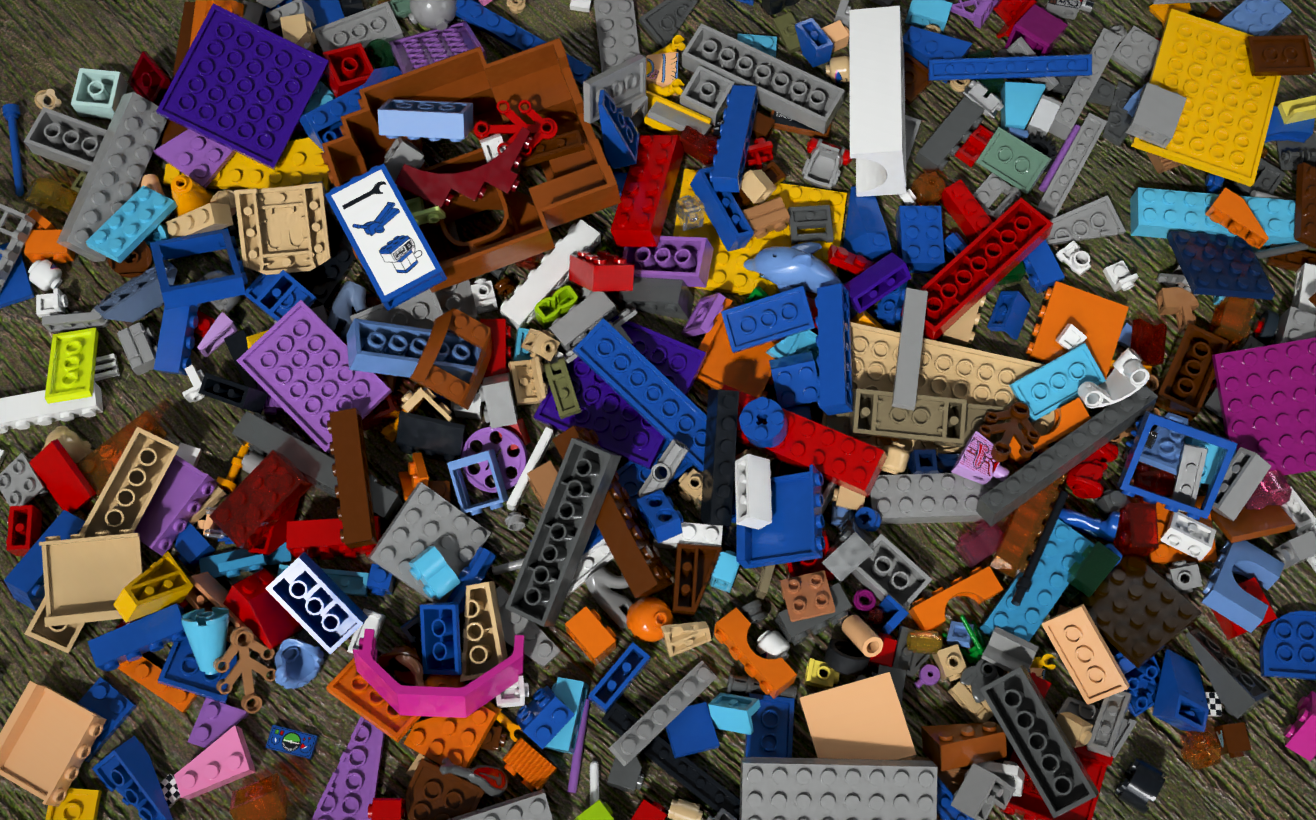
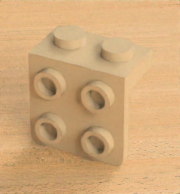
[400,386,452,422]

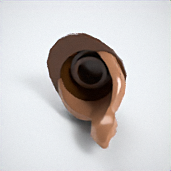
[377,645,425,686]

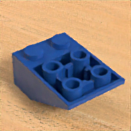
[1107,643,1161,717]
[1152,649,1209,732]

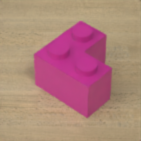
[1284,691,1316,761]

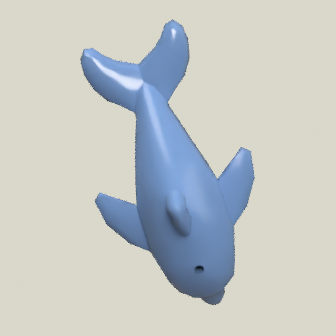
[744,242,858,320]

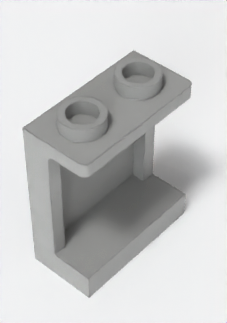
[1126,82,1187,149]

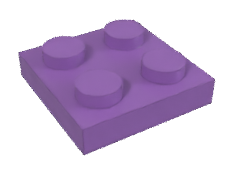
[681,293,726,338]

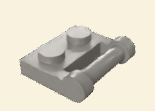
[973,173,1022,222]

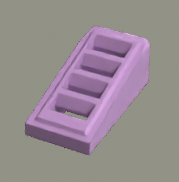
[197,312,238,358]

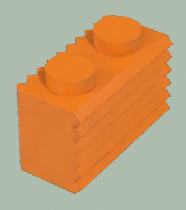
[502,738,557,792]

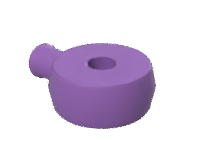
[914,664,940,689]

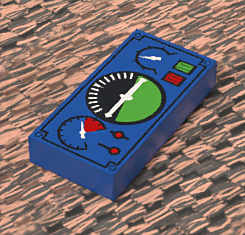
[265,725,319,760]

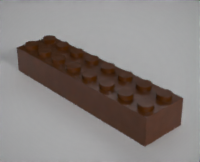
[552,426,673,598]

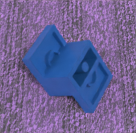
[245,270,317,322]

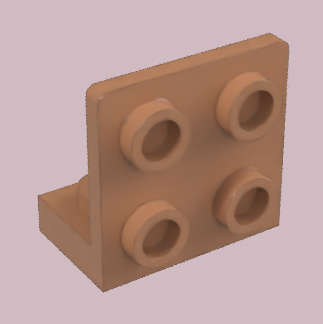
[780,570,835,622]

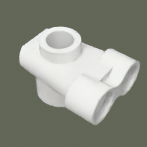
[1055,241,1091,276]

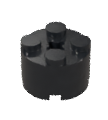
[1114,758,1167,814]

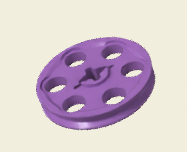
[461,426,528,493]

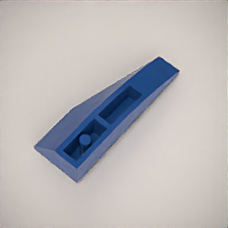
[299,66,400,151]

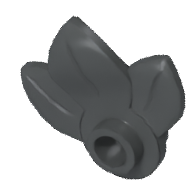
[960,659,1001,703]

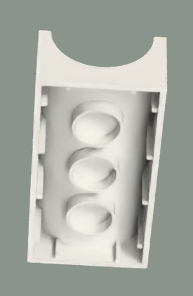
[849,6,907,197]

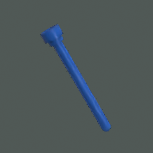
[2,104,24,196]

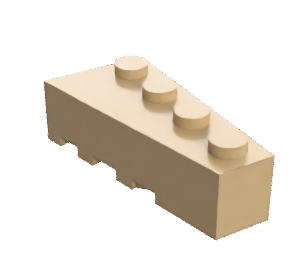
[460,581,508,682]

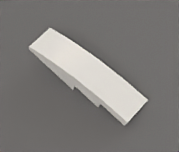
[1271,486,1316,572]

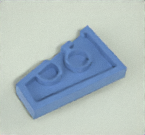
[1139,412,1189,475]

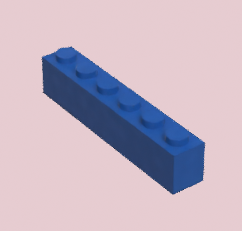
[710,85,758,192]
[815,283,853,416]

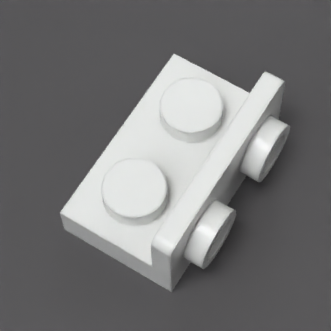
[1160,511,1216,561]

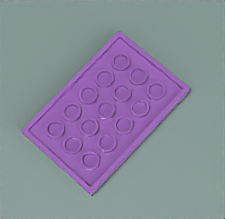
[389,21,487,74]
[236,300,392,454]

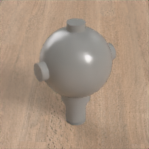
[408,0,457,30]

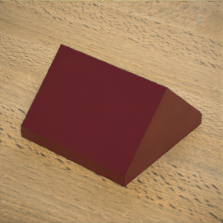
[127,51,171,106]

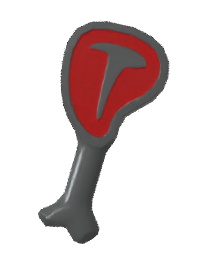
[439,758,508,797]

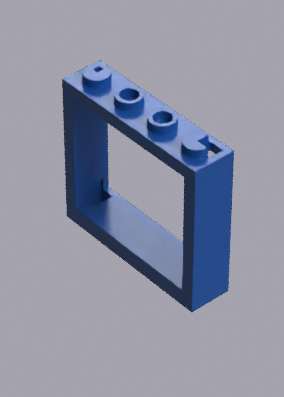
[150,228,248,310]
[1117,411,1238,520]

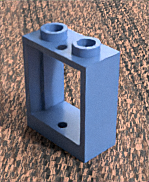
[447,449,509,516]

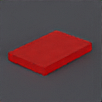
[29,439,96,514]

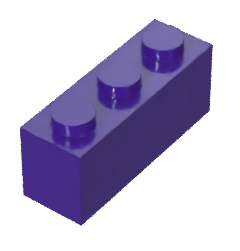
[844,252,912,314]

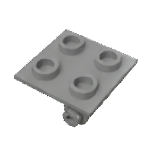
[0,452,48,506]

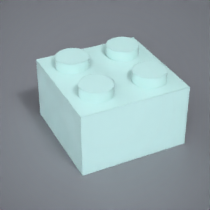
[71,68,128,119]

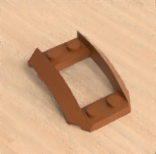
[409,308,493,410]

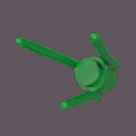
[942,615,987,664]

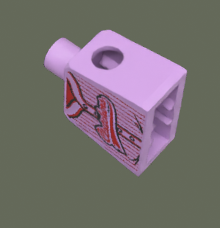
[951,431,1010,485]

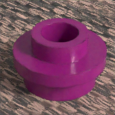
[853,589,876,612]

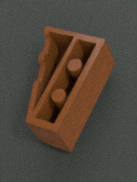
[921,722,1007,771]

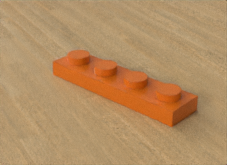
[117,656,198,714]

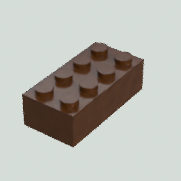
[1154,323,1229,422]

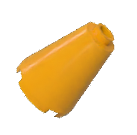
[171,175,213,217]

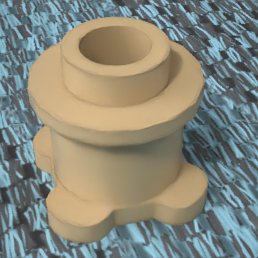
[34,89,62,110]

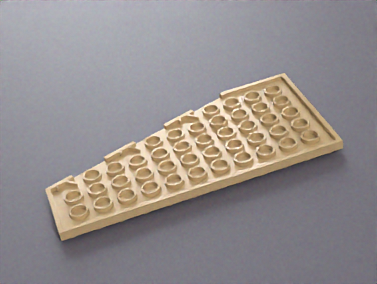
[821,322,1089,454]

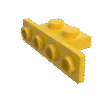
[643,90,712,138]

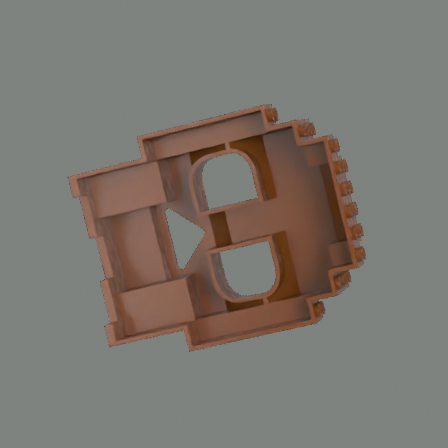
[321,38,621,293]

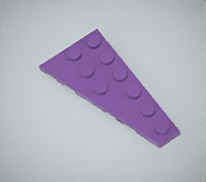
[311,716,385,820]

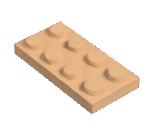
[1042,604,1130,705]

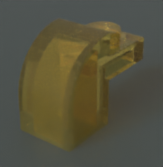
[25,178,78,214]

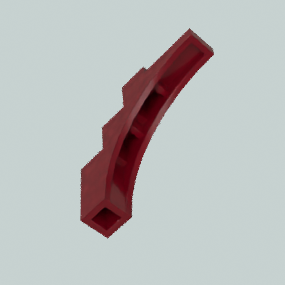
[395,127,533,208]

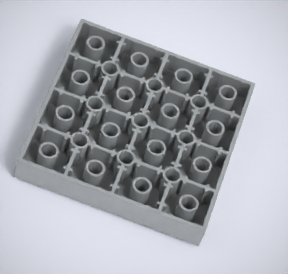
[739,757,937,820]

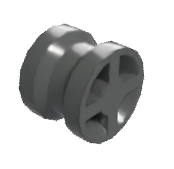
[740,600,768,625]

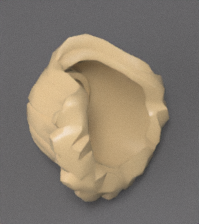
[42,425,93,470]

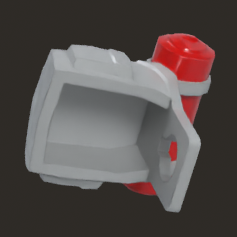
[802,137,852,190]

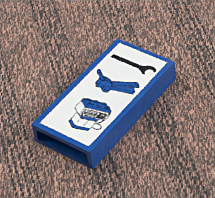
[325,163,447,311]

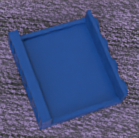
[736,465,825,569]

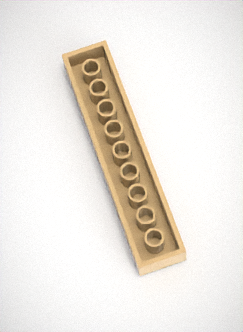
[24,427,179,654]

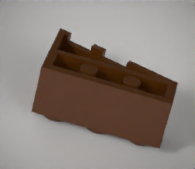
[671,543,722,617]

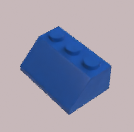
[420,602,462,675]

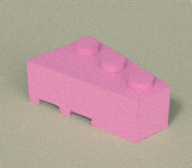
[174,725,256,800]

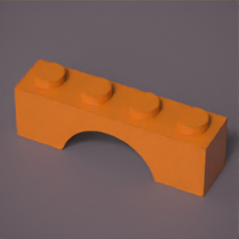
[1008,398,1091,464]
[909,566,1004,634]
[714,607,797,699]

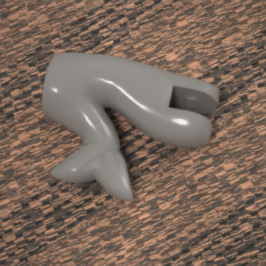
[585,567,634,629]

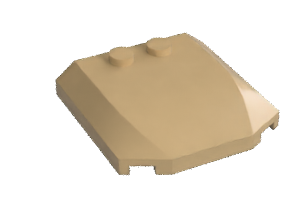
[234,183,331,275]

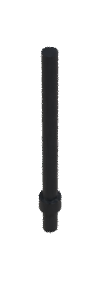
[1011,491,1069,606]

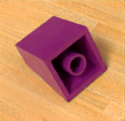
[1005,4,1068,56]

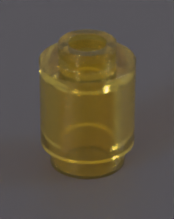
[907,630,942,654]

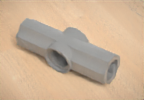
[637,439,690,498]

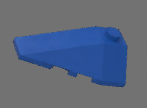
[598,90,640,169]
[843,186,892,262]
[92,736,173,820]

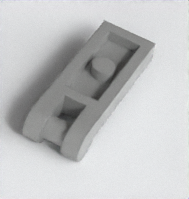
[42,309,110,332]

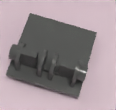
[1276,133,1316,170]

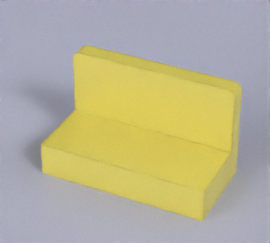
[1277,95,1316,124]

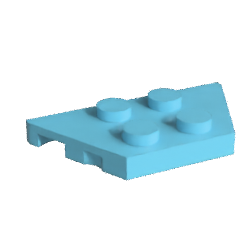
[766,330,819,376]

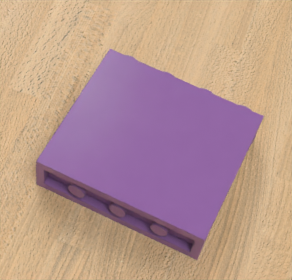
[134,454,218,556]

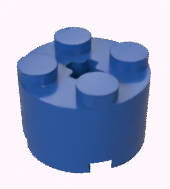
[739,397,788,448]

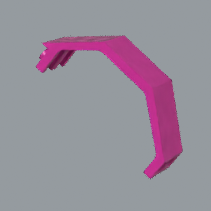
[353,629,524,718]

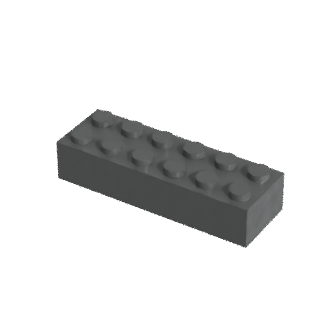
[979,665,1099,818]

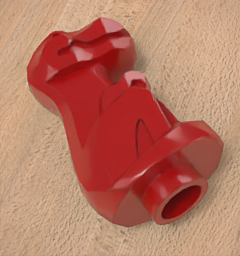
[1066,442,1118,499]

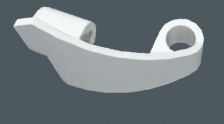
[1078,348,1150,408]

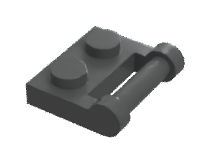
[1231,158,1286,197]
[788,205,833,245]

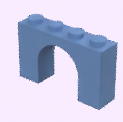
[1201,540,1285,633]

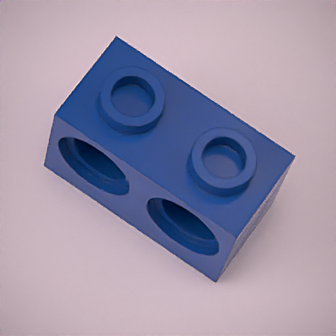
[637,489,684,544]

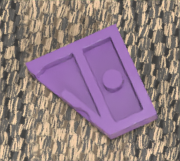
[188,698,249,748]

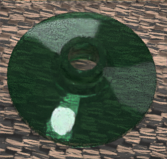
[364,39,395,69]

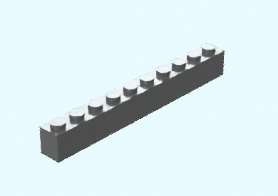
[976,385,1158,527]

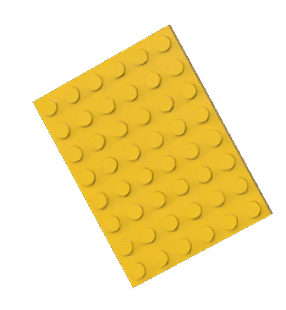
[1131,9,1281,187]
[673,169,847,300]

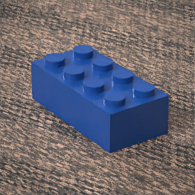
[265,552,368,654]

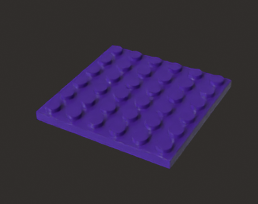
[156,3,329,170]
[534,316,707,470]

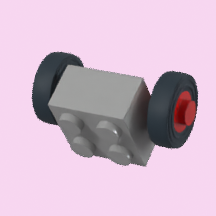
[1252,306,1316,346]

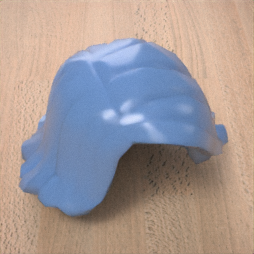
[275,638,324,689]

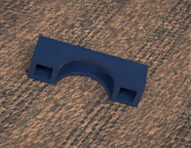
[908,449,1002,474]

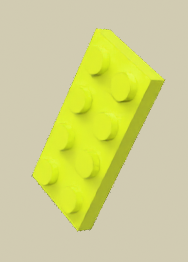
[45,327,99,404]

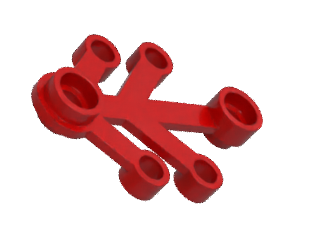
[474,100,558,157]

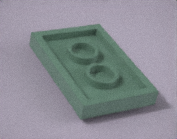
[976,127,1051,195]

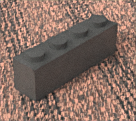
[914,96,985,175]

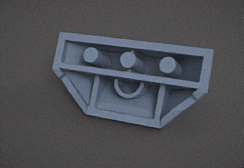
[94,260,177,323]

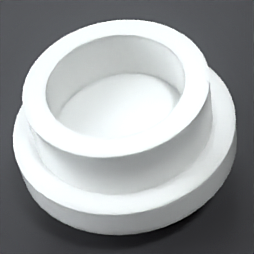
[898,188,917,206]

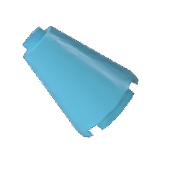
[181,607,230,675]

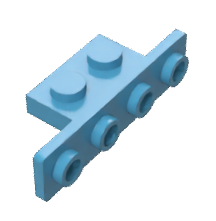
[199,542,292,578]

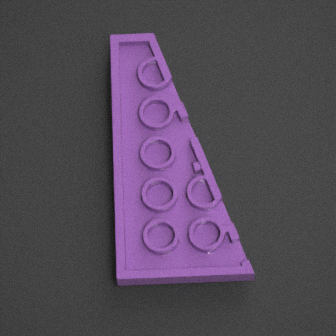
[154,129,236,189]

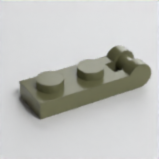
[543,357,581,419]

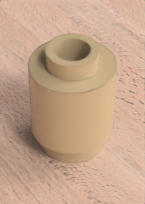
[667,799,703,820]

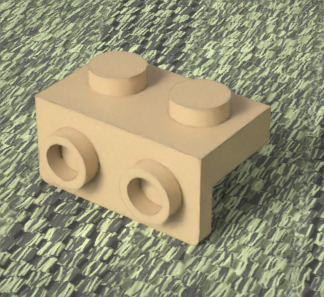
[508,356,547,406]

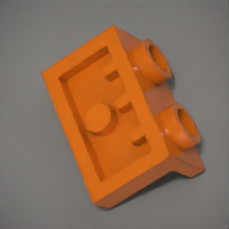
[398,453,429,501]

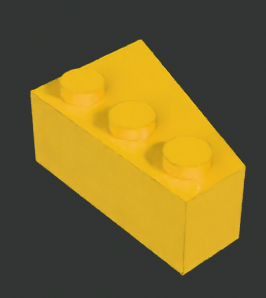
[113,551,193,623]

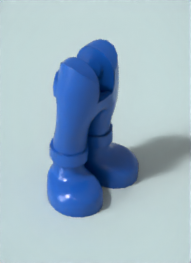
[1058,508,1120,542]

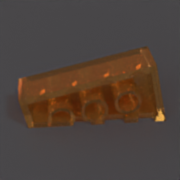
[76,410,167,497]

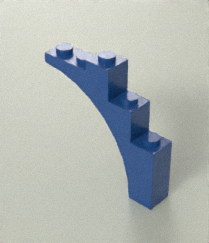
[1205,106,1315,194]

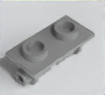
[963,80,1004,119]

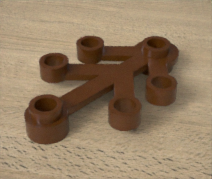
[978,402,1040,462]

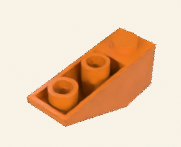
[1205,187,1269,249]

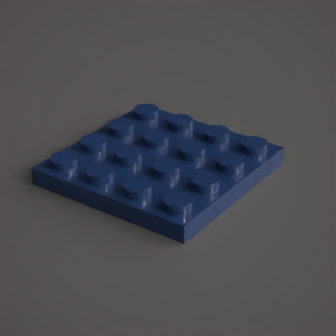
[1167,231,1275,300]

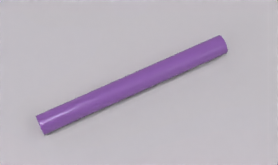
[1039,125,1081,192]
[567,699,590,793]

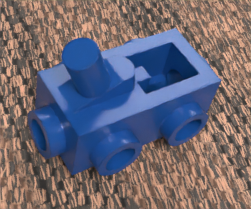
[867,281,908,329]

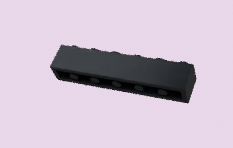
[700,390,739,526]

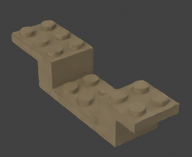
[826,388,1004,448]

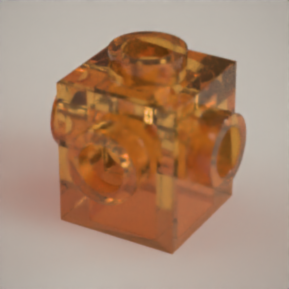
[910,171,946,206]
[1181,731,1221,770]

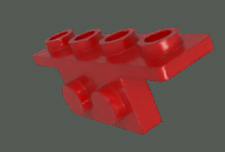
[993,0,1037,39]

